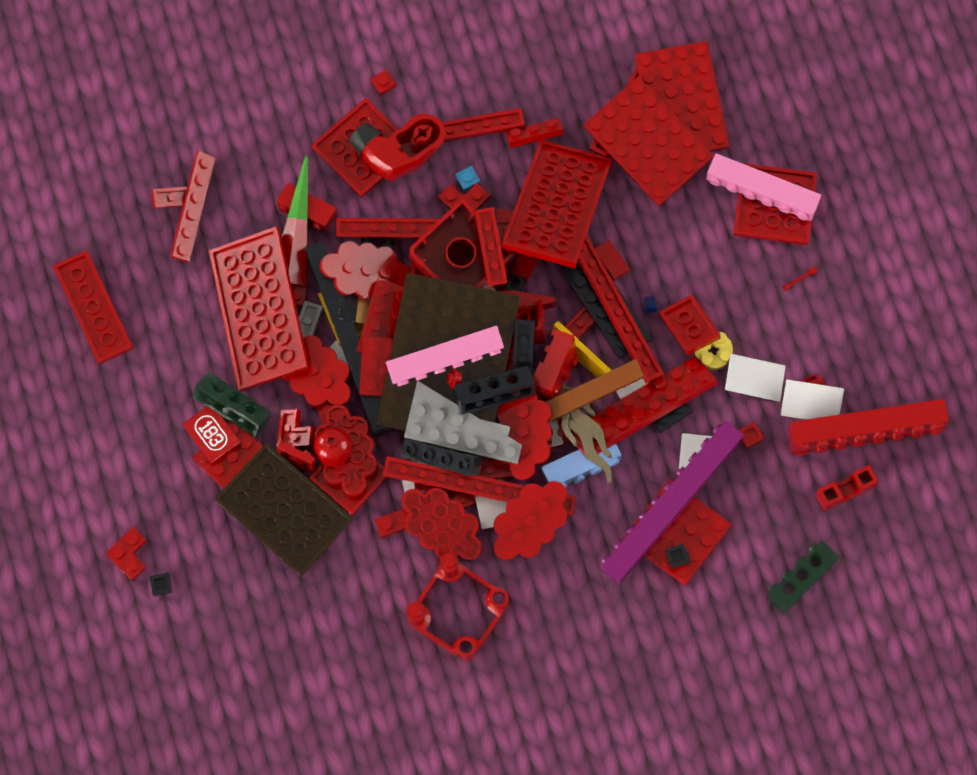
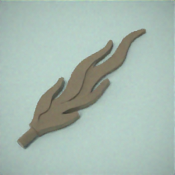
[556,384,612,484]

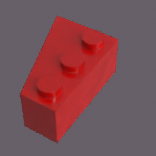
[533,329,579,400]

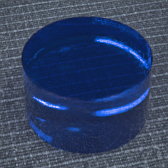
[644,296,657,314]

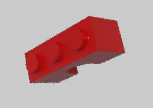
[815,465,879,512]

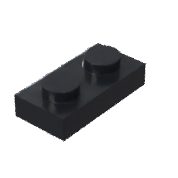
[653,403,692,433]

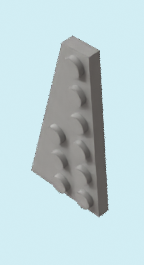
[404,381,522,464]

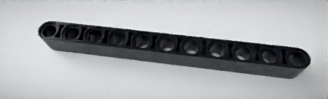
[305,240,393,437]

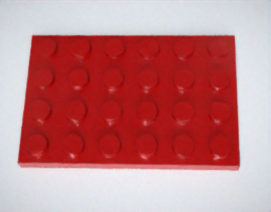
[634,41,730,152]
[583,76,714,207]

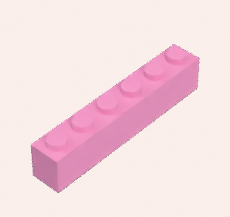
[706,154,821,221]
[386,326,504,387]

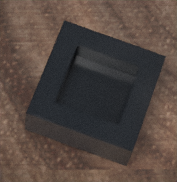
[665,544,690,570]
[150,572,173,596]

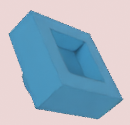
[455,166,481,192]

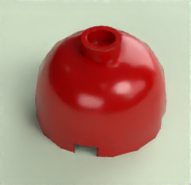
[313,427,353,467]

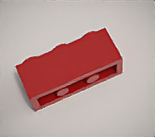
[276,183,338,233]

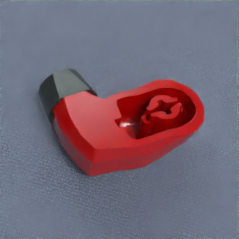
[349,113,446,181]

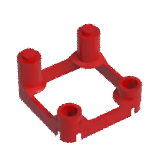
[406,553,509,661]

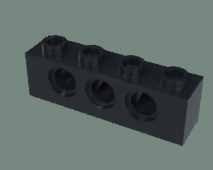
[454,366,535,415]
[401,438,484,476]

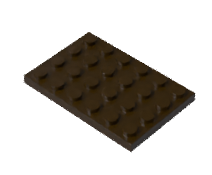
[214,442,353,577]

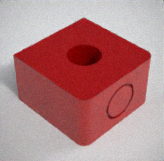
[409,198,515,288]

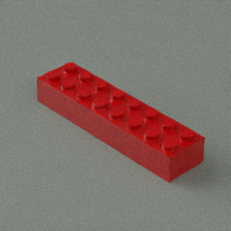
[787,399,949,456]

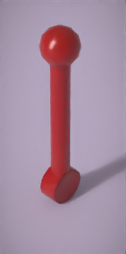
[783,267,817,291]

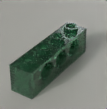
[193,372,272,437]
[767,540,840,615]

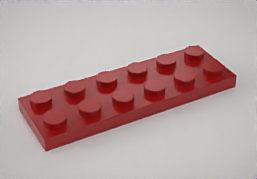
[53,250,134,365]

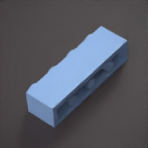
[542,444,622,488]

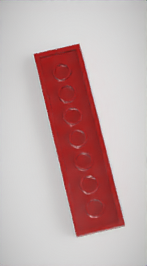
[571,356,717,460]

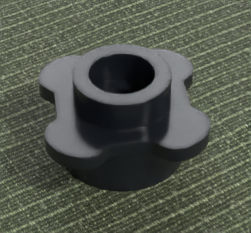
[506,274,527,292]

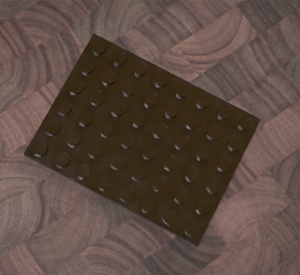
[376,273,520,430]

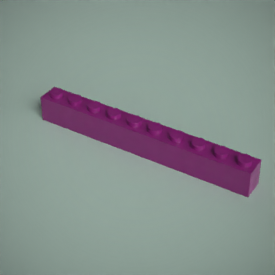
[601,421,744,585]

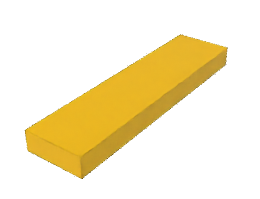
[549,321,612,378]

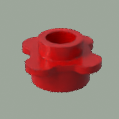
[447,369,462,389]

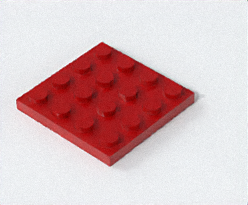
[311,98,398,198]
[733,163,817,245]
[357,279,404,353]
[623,478,732,586]

